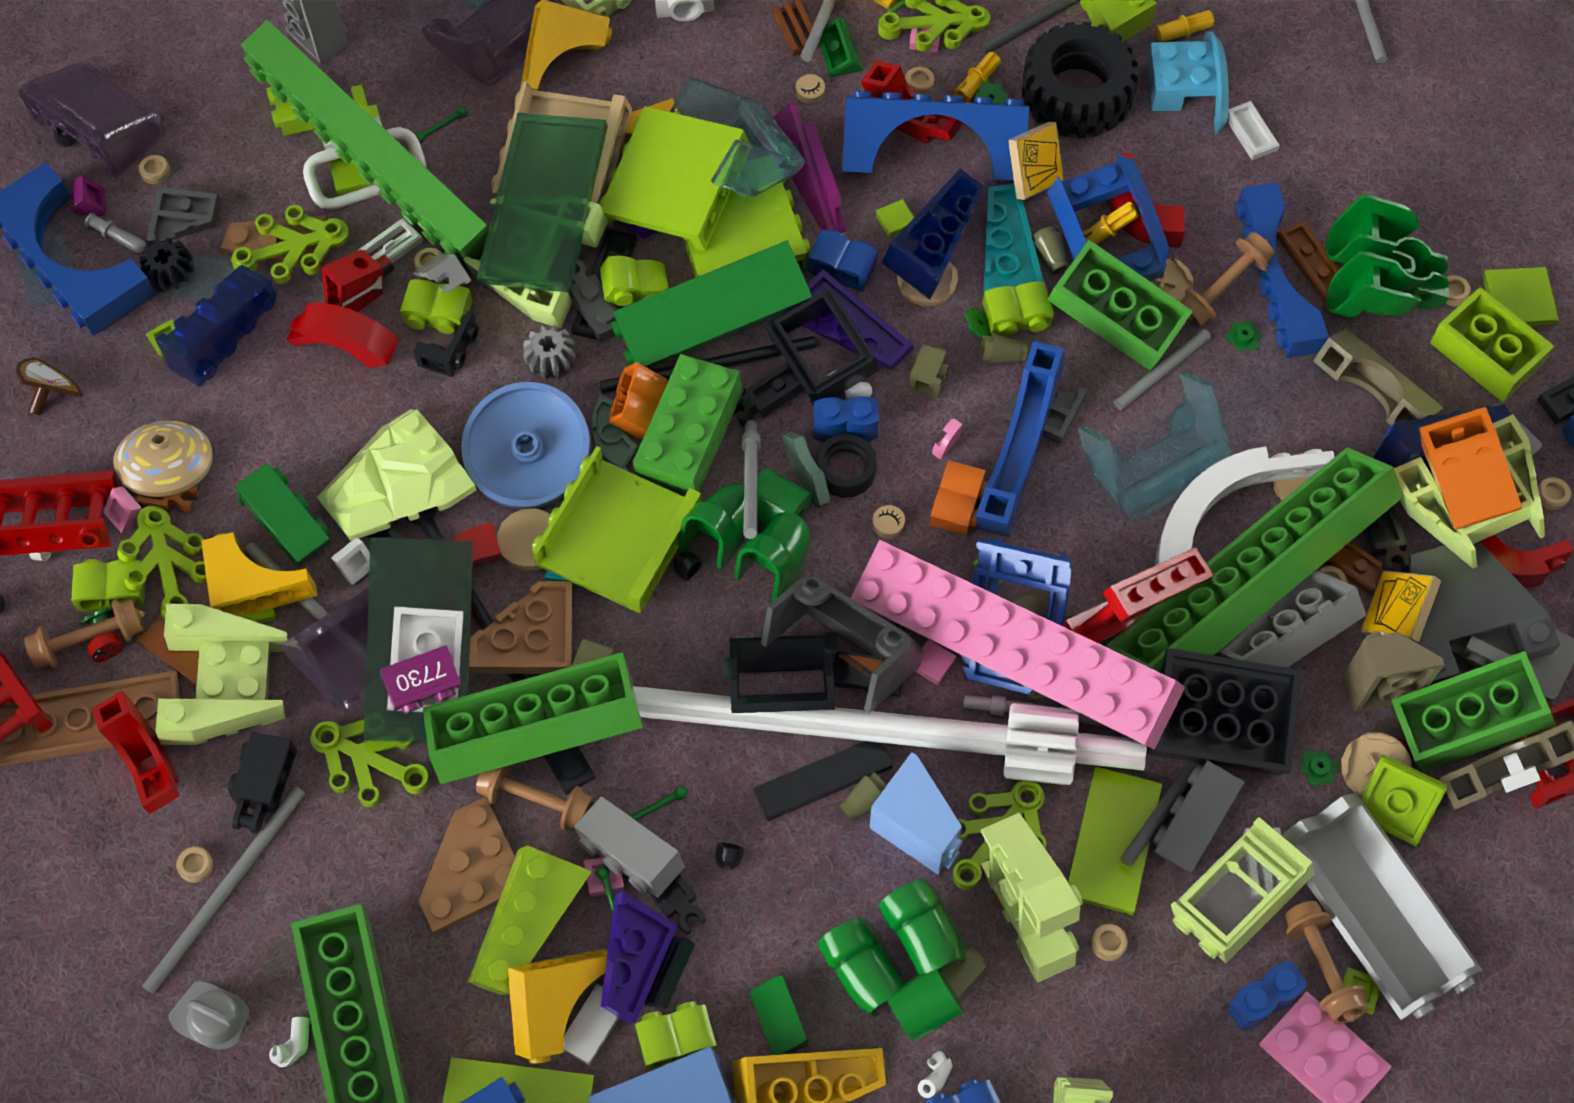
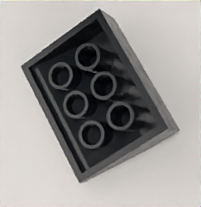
[1146,648,1302,776]

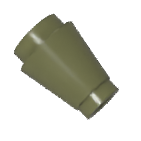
[1033,226,1070,274]
[980,333,1028,364]
[839,772,886,821]

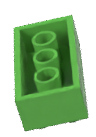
[1047,239,1193,371]
[633,354,743,494]
[1391,651,1556,773]

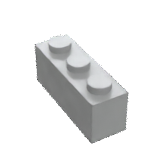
[574,796,685,898]

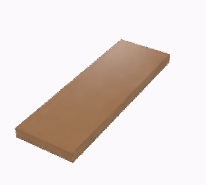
[0,670,181,767]

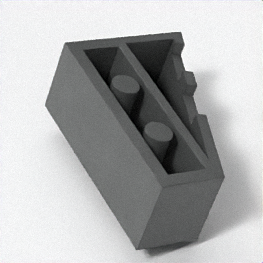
[1152,760,1245,874]

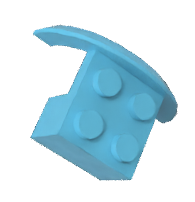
[1146,31,1229,134]

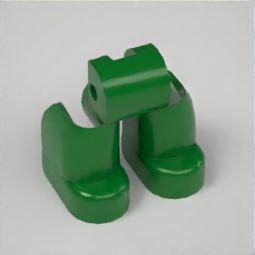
[1325,194,1449,318]
[679,468,813,603]
[817,879,967,1043]

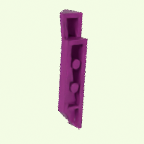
[765,102,847,233]

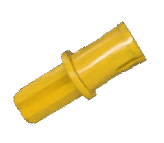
[1155,10,1215,42]
[954,52,1001,102]
[1082,202,1139,245]

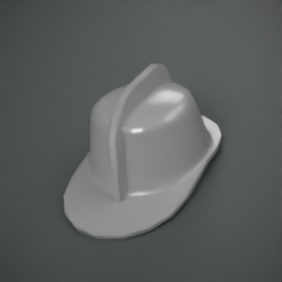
[169,981,250,1050]

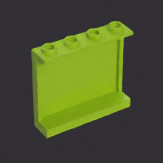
[599,106,751,251]
[682,155,811,278]

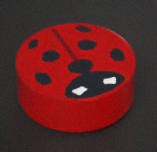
[87,632,124,663]

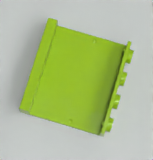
[532,446,702,614]

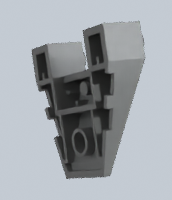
[1410,541,1560,685]

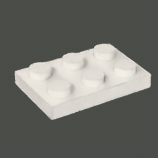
[387,607,463,712]

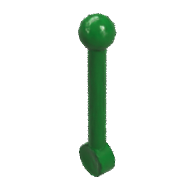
[414,106,467,143]
[627,786,687,821]
[596,866,615,912]

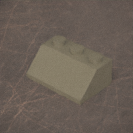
[1342,631,1445,713]

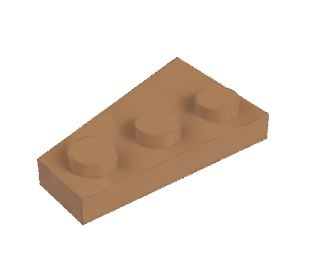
[220,215,328,269]

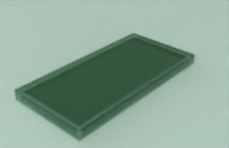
[477,113,608,293]
[364,537,473,743]

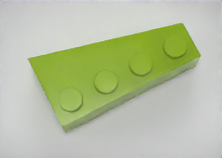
[1079,0,1157,43]
[468,845,592,995]

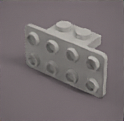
[1450,629,1574,700]

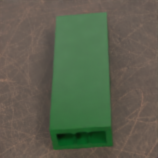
[610,240,812,369]

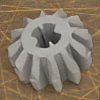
[523,324,576,379]

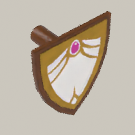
[15,357,83,415]

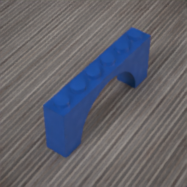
[842,91,1029,180]
[0,162,156,336]

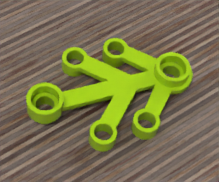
[878,0,990,52]
[231,205,349,284]
[117,506,207,620]
[310,713,430,807]
[953,781,1046,890]

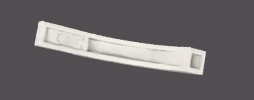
[1155,446,1335,565]

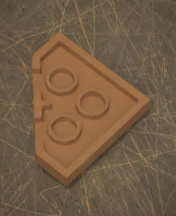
[469,581,572,674]
[418,796,515,935]

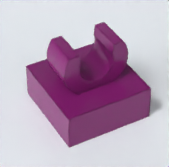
[70,175,106,217]

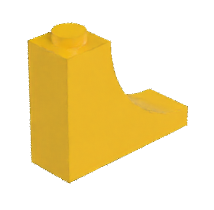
[519,0,612,91]
[201,532,318,617]
[508,949,608,1063]

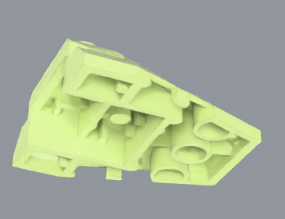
[317,409,476,541]

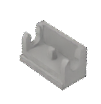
[413,254,472,292]

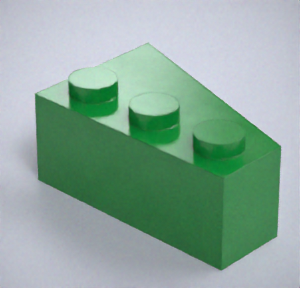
[235,463,330,568]

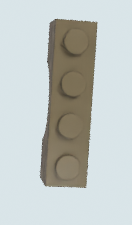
[1313,328,1444,442]
[1435,720,1574,810]

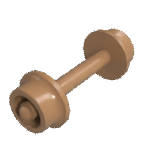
[1181,232,1275,327]
[24,599,145,669]
[476,765,595,831]
[1284,901,1368,1024]

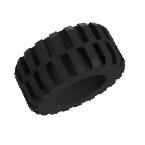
[1021,22,1139,138]

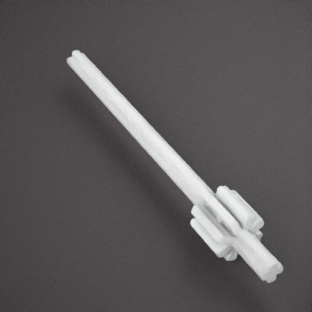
[633,686,1147,785]

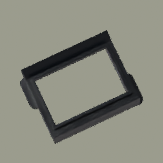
[763,285,880,407]
[723,632,838,713]

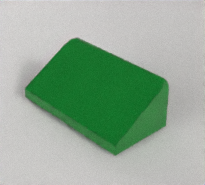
[820,16,864,77]
[749,974,808,1055]

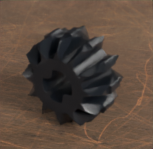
[139,237,194,292]

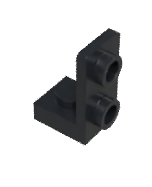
[413,311,479,377]

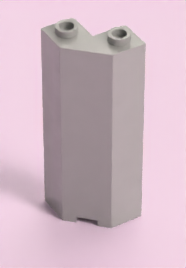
[1281,793,1483,1020]

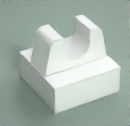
[331,537,378,585]
[1500,753,1540,793]

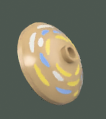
[113,421,213,497]

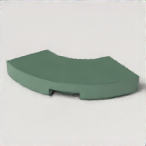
[591,394,639,467]
[781,431,830,505]

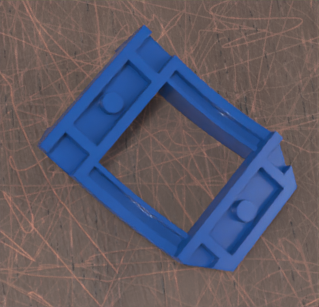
[1047,154,1170,281]
[961,539,1072,695]

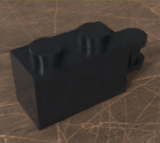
[228,731,297,834]

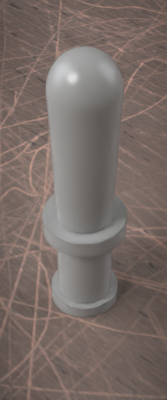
[85,213,146,253]

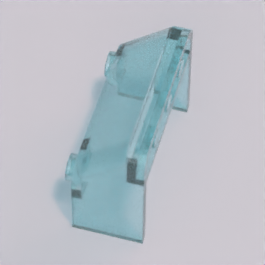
[670,77,805,198]
[1077,370,1232,520]

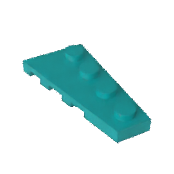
[983,183,1044,296]

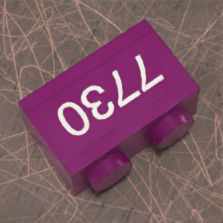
[380,645,461,714]

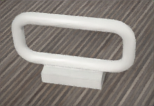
[303,116,426,210]

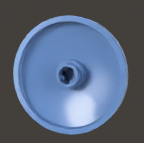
[461,382,591,510]

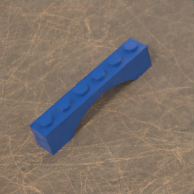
[1235,182,1329,358]
[976,341,1065,537]

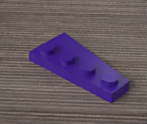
[781,269,913,371]

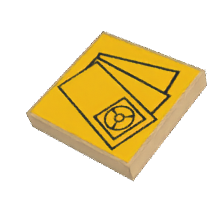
[1008,122,1064,200]
[1360,571,1441,643]

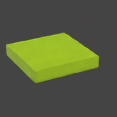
[1482,267,1559,327]
[1360,754,1448,847]

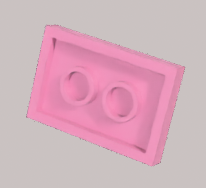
[1259,991,1392,1103]

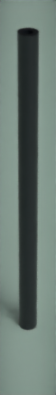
[599,336,816,394]

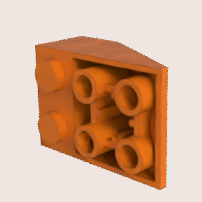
[1419,407,1522,530]

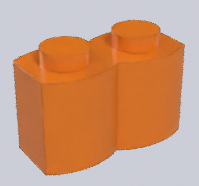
[609,362,668,439]
[929,460,988,536]

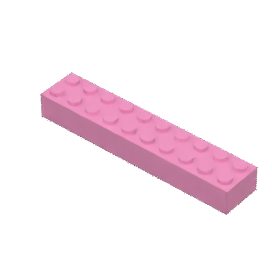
[851,540,1185,750]

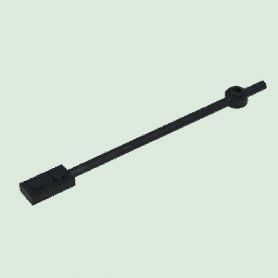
[405,507,596,795]

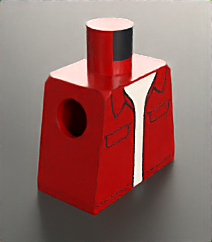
[322,250,394,312]

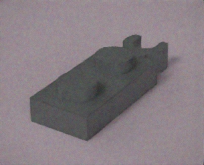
[562,260,618,341]

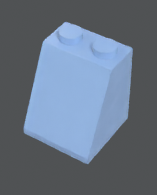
[870,752,963,875]

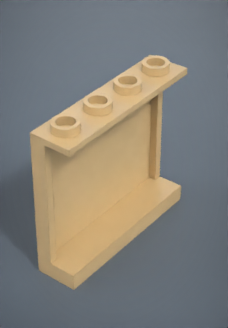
[491,81,632,204]

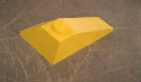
[732,1048,886,1103]

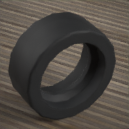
[816,434,877,498]

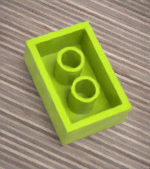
[1430,287,1555,403]

